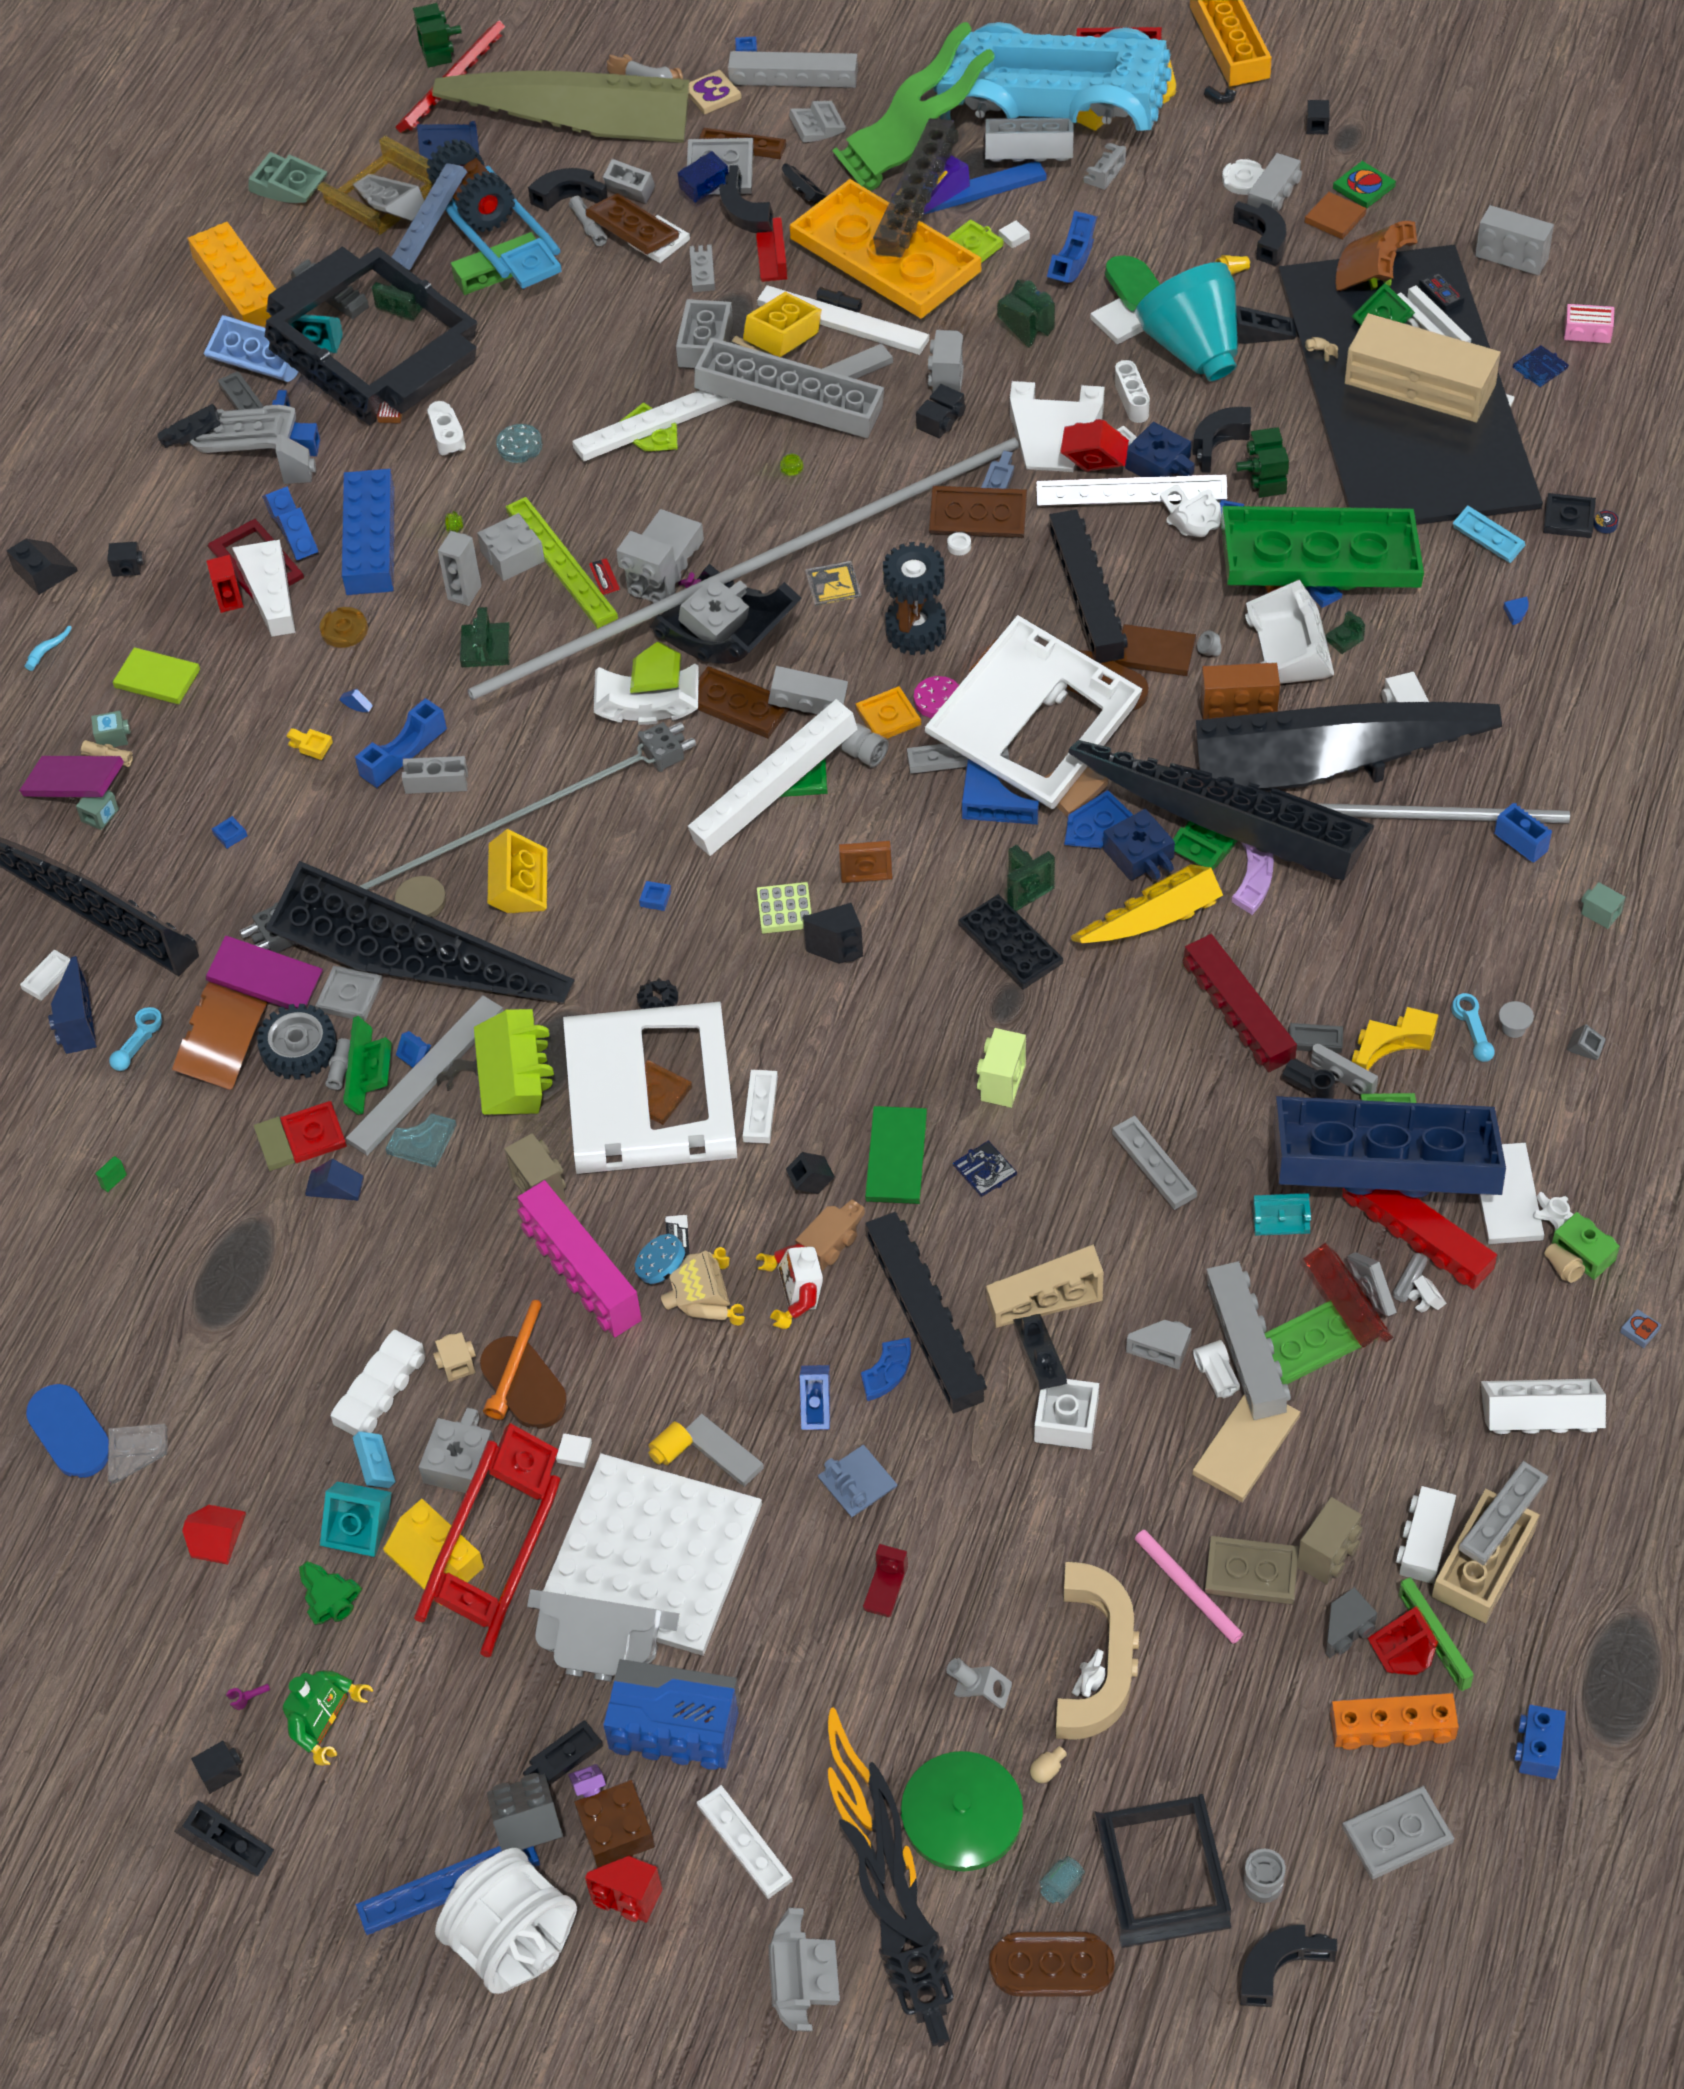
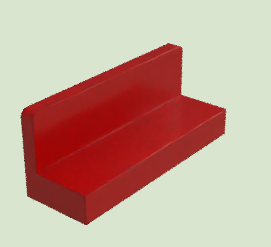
[756,217,787,282]

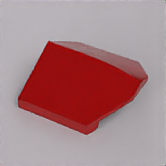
[182,1505,246,1565]
[1368,1606,1438,1675]

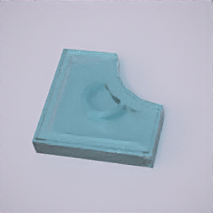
[386,1113,457,1168]

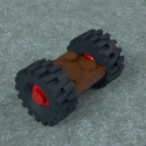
[426,139,515,232]

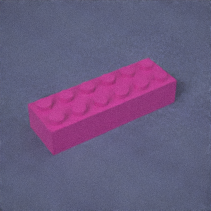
[517,1180,642,1338]

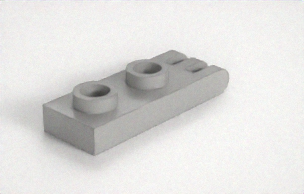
[690,244,715,292]
[1311,1044,1378,1094]

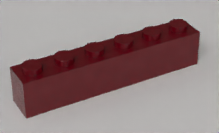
[1183,933,1297,1073]

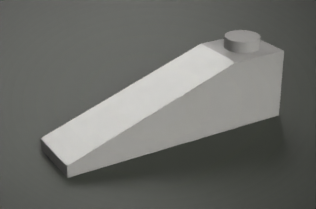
[353,174,424,221]

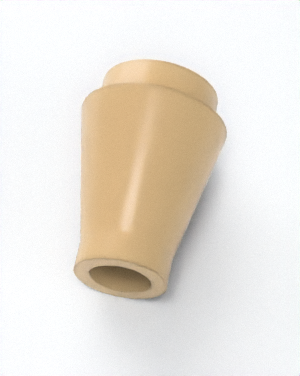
[1544,1243,1585,1283]

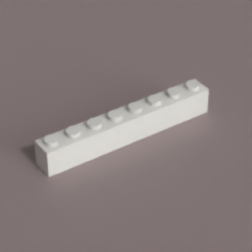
[688,699,858,856]

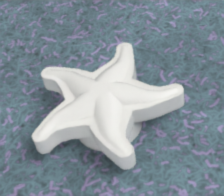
[1533,1192,1574,1231]
[1072,1649,1105,1698]

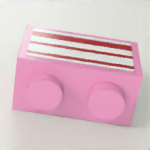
[1564,304,1614,343]

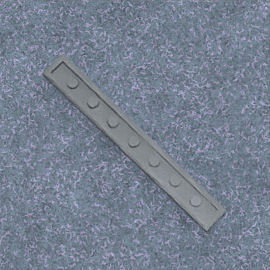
[346,996,503,1156]

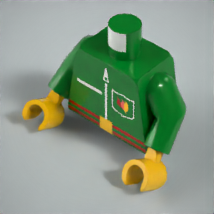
[282,1670,373,1766]

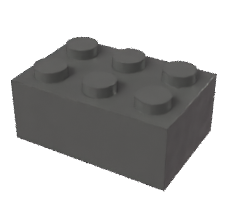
[486,1773,563,1851]

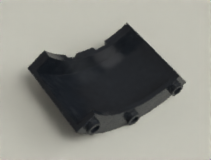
[650,564,802,664]

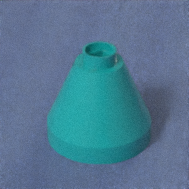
[1135,262,1238,382]

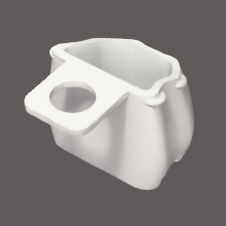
[1160,484,1221,537]

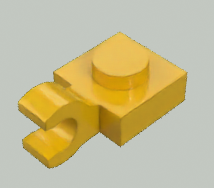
[286,728,333,760]

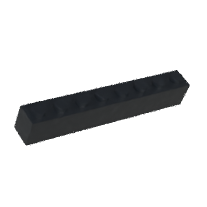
[1049,509,1128,663]
[865,1211,987,1414]

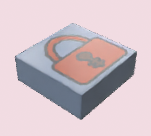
[1620,1309,1661,1348]

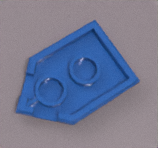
[1065,790,1133,848]

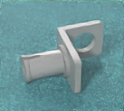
[946,1658,1012,1708]

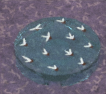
[496,424,543,463]

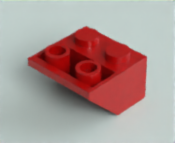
[585,1856,662,1923]

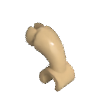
[1305,337,1338,362]

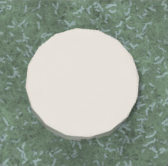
[1222,159,1265,195]

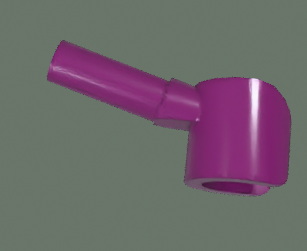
[678,572,702,588]
[226,1684,270,1710]

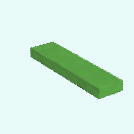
[1399,1577,1474,1691]

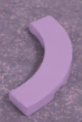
[1232,842,1274,915]

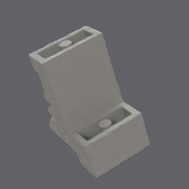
[616,509,704,603]

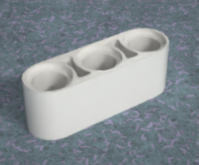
[1115,360,1150,423]

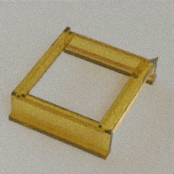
[317,136,433,235]

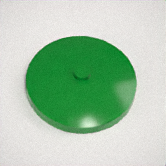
[901,1751,1023,1871]

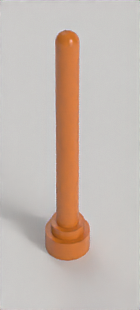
[483,1300,541,1420]

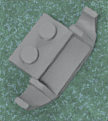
[768,1908,840,2032]

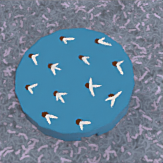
[635,1234,685,1284]

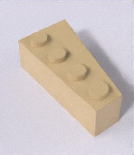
[986,1244,1104,1328]

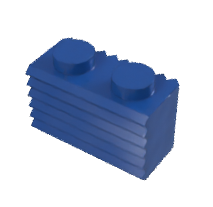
[1494,803,1552,862]

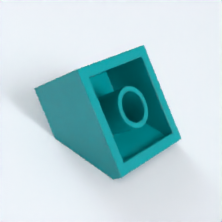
[290,315,343,353]
[320,1481,392,1557]

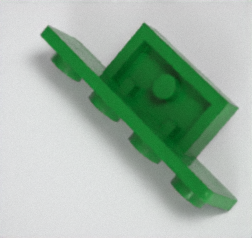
[343,1016,392,1115]

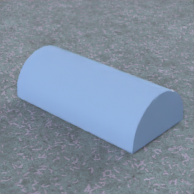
[204,315,298,382]

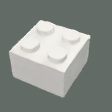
[1035,1379,1099,1450]

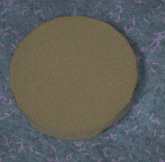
[395,876,447,918]

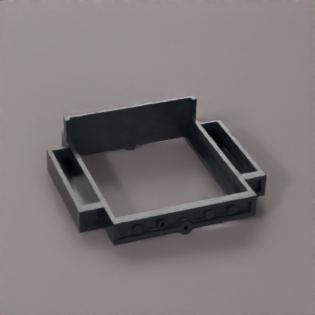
[264,246,478,426]

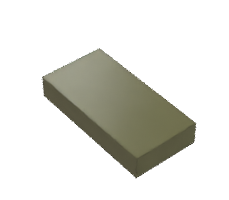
[253,1117,295,1171]

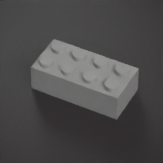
[985,118,1073,162]

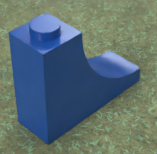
[962,759,1039,825]

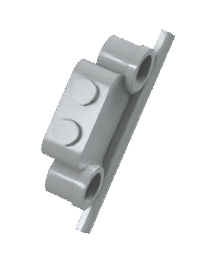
[527,1589,679,1681]

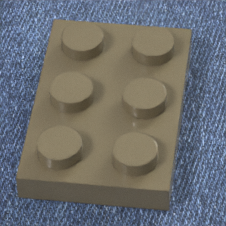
[1205,1536,1299,1604]

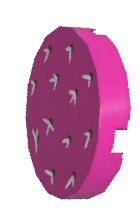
[914,676,959,718]

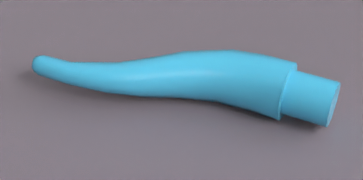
[25,626,71,671]

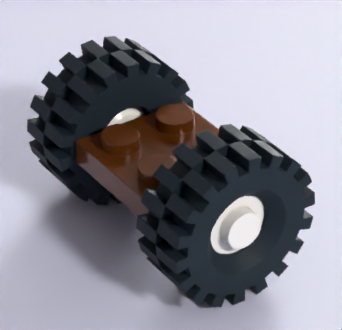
[883,542,946,655]

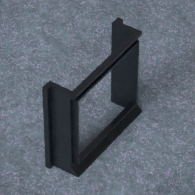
[1093,1794,1232,1948]

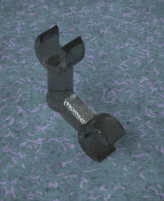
[436,1059,478,1091]

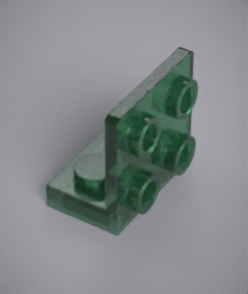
[371,282,434,320]

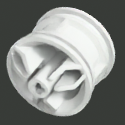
[435,1848,577,1994]

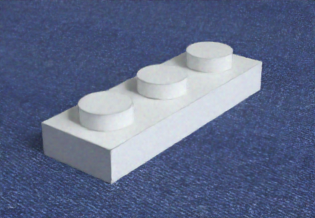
[743,1070,778,1143]

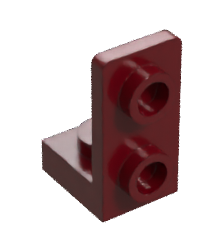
[863,1544,908,1617]

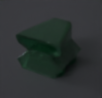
[997,280,1055,348]

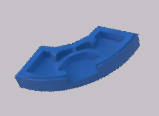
[861,1337,911,1401]

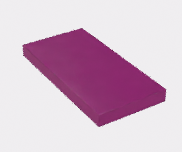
[19,756,124,797]
[206,935,323,1009]

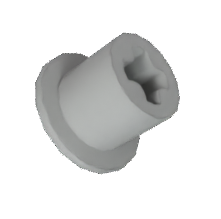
[1499,1001,1534,1038]

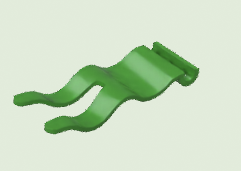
[832,22,995,191]

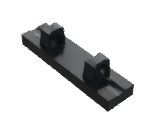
[1013,1314,1067,1390]

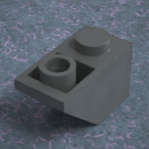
[1326,1587,1378,1658]

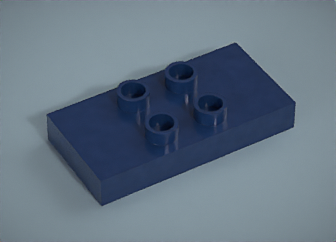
[1273,1096,1506,1197]

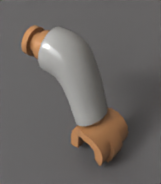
[607,54,683,79]

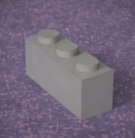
[1248,153,1302,211]
[438,531,482,606]
[768,666,848,714]

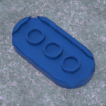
[26,1384,111,1478]

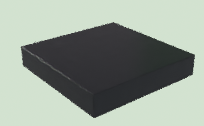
[1543,493,1596,538]

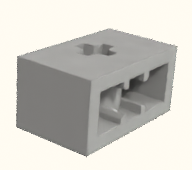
[603,159,655,204]

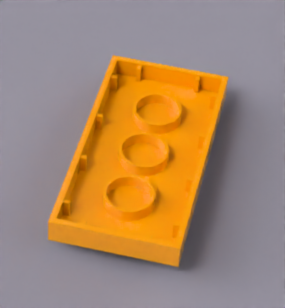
[789,179,981,319]

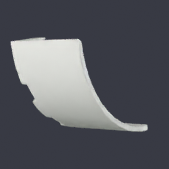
[594,664,699,725]

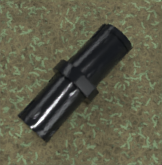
[816,287,862,313]

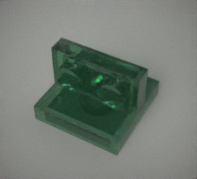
[460,607,510,668]
[1007,844,1055,911]

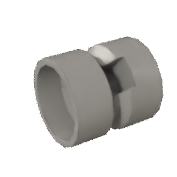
[842,723,889,767]
[1243,1848,1286,1903]

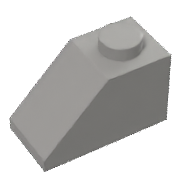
[276,434,316,484]
[1126,1320,1192,1370]

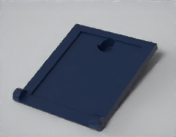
[417,121,480,162]

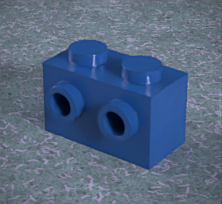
[1515,1704,1566,1780]

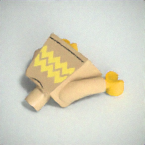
[661,1247,745,1326]

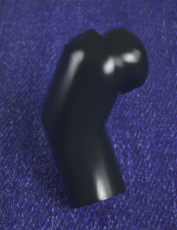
[1204,86,1237,103]

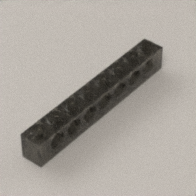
[873,118,959,257]

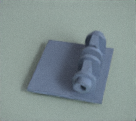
[818,1444,898,1518]

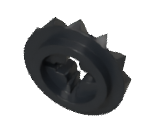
[637,977,678,1009]

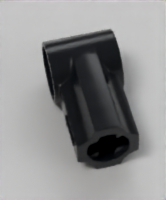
[1282,1059,1335,1099]

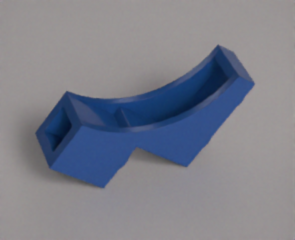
[262,487,319,560]

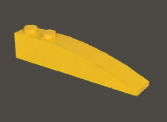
[1070,864,1223,943]

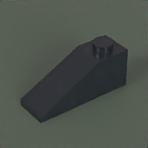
[1236,305,1297,344]
[174,1800,274,1877]

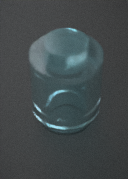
[1040,1856,1085,1903]

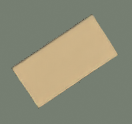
[1192,1394,1301,1502]

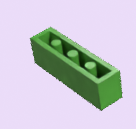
[451,232,536,295]

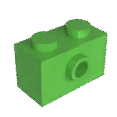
[1552,1212,1620,1280]

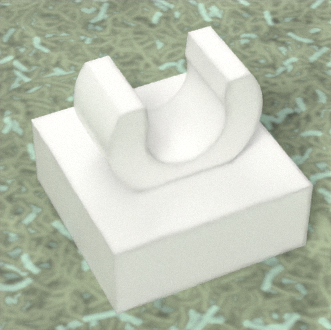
[1408,1275,1447,1312]

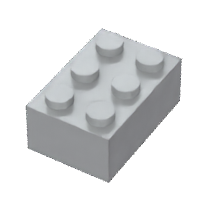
[1475,205,1554,276]
[676,299,733,368]

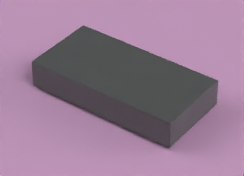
[1289,1023,1343,1053]

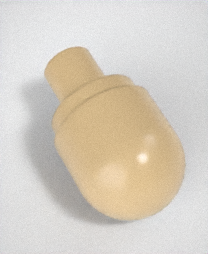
[1030,1746,1067,1783]

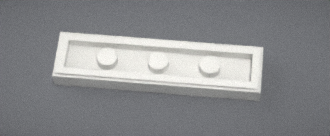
[697,1785,793,1899]

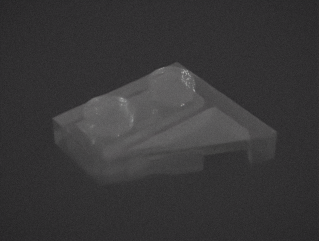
[108,1424,167,1484]

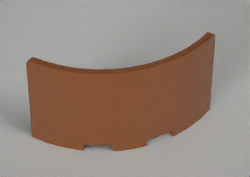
[1336,221,1417,291]
[172,982,268,1089]

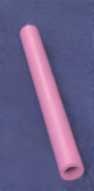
[1135,1530,1243,1644]

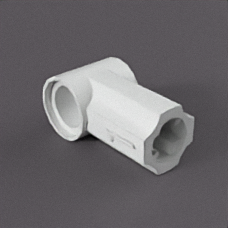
[1193,1340,1240,1399]

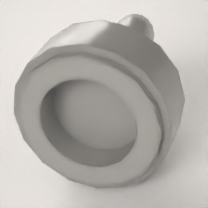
[1197,630,1222,657]

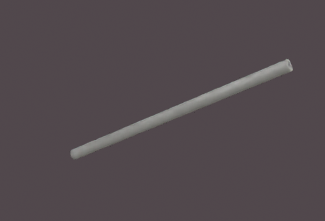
[1317,803,1570,823]

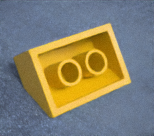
[487,829,547,913]
[383,1499,484,1606]

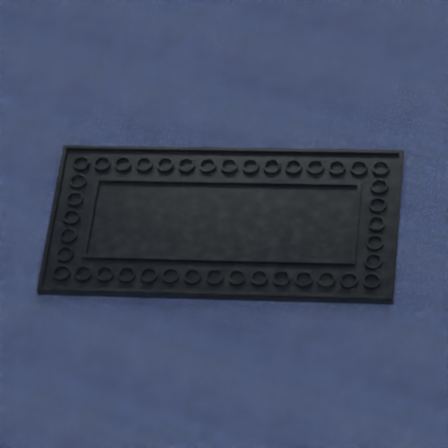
[1278,244,1543,525]

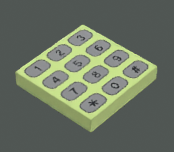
[757,882,811,934]

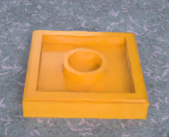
[855,686,921,739]

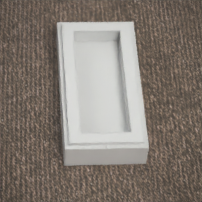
[20,949,70,1001]

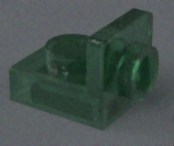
[1326,611,1365,654]

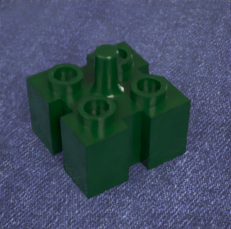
[413,3,462,68]
[1235,427,1289,498]

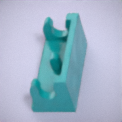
[1252,1193,1311,1236]

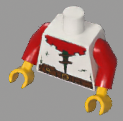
[756,1244,823,1329]

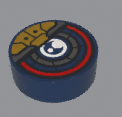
[1593,510,1619,534]

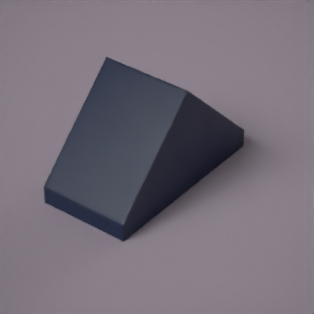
[305,1159,364,1201]

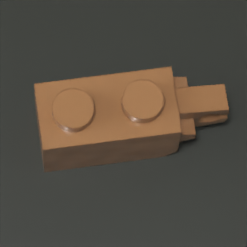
[795,1200,865,1271]

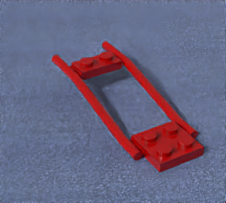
[414,1423,561,1657]

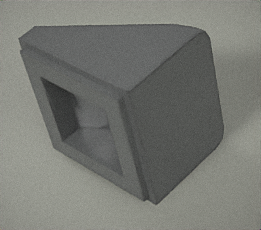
[1567,1024,1606,1060]

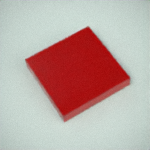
[280,1101,347,1163]

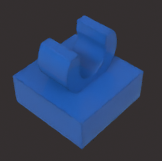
[396,1031,431,1068]

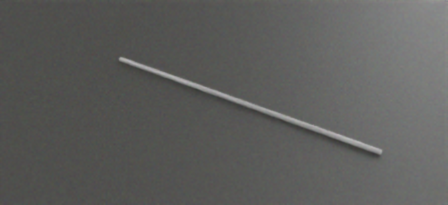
[467,437,1019,700]

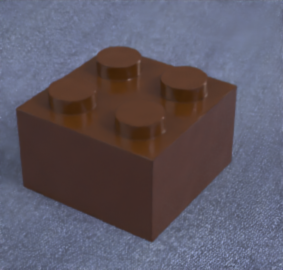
[574,1780,655,1868]

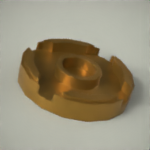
[319,607,368,648]

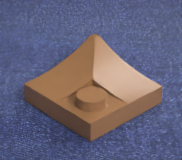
[1045,767,1108,817]

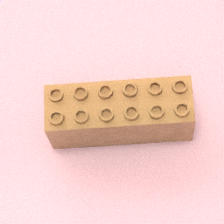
[1345,313,1501,422]

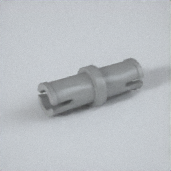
[325,1038,350,1090]

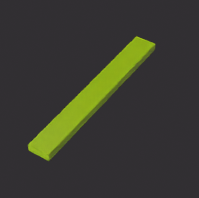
[506,497,618,629]

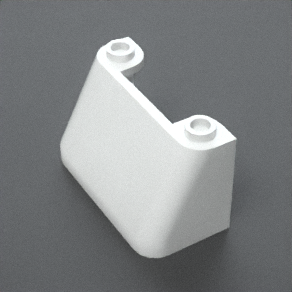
[1245,580,1334,684]

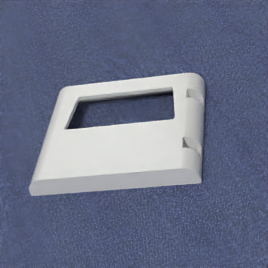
[925,615,1142,809]
[563,1002,737,1174]

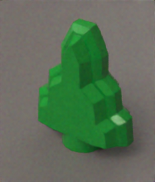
[299,1561,362,1625]

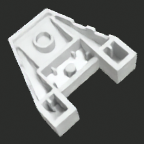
[1010,381,1104,472]

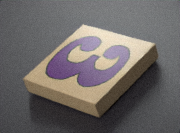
[689,70,741,115]

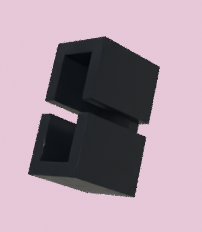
[916,384,966,439]

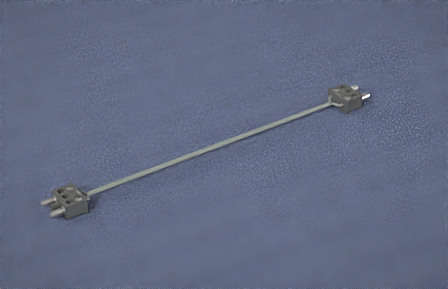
[239,722,696,953]

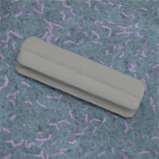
[1393,1253,1428,1302]

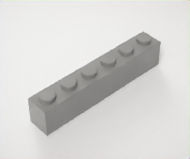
[728,51,858,88]
[1207,1261,1291,1420]

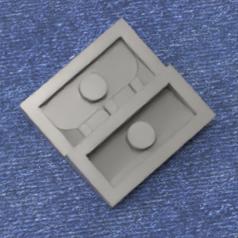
[789,101,846,142]

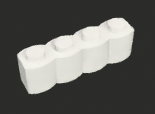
[330,1330,425,1436]

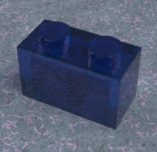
[677,151,729,202]

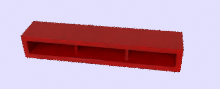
[1342,1187,1497,1290]

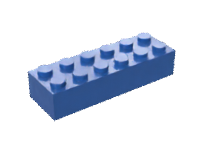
[342,469,394,595]

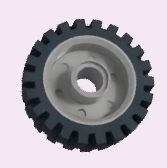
[257,1003,337,1080]

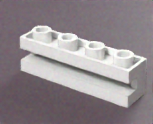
[1397,286,1471,343]

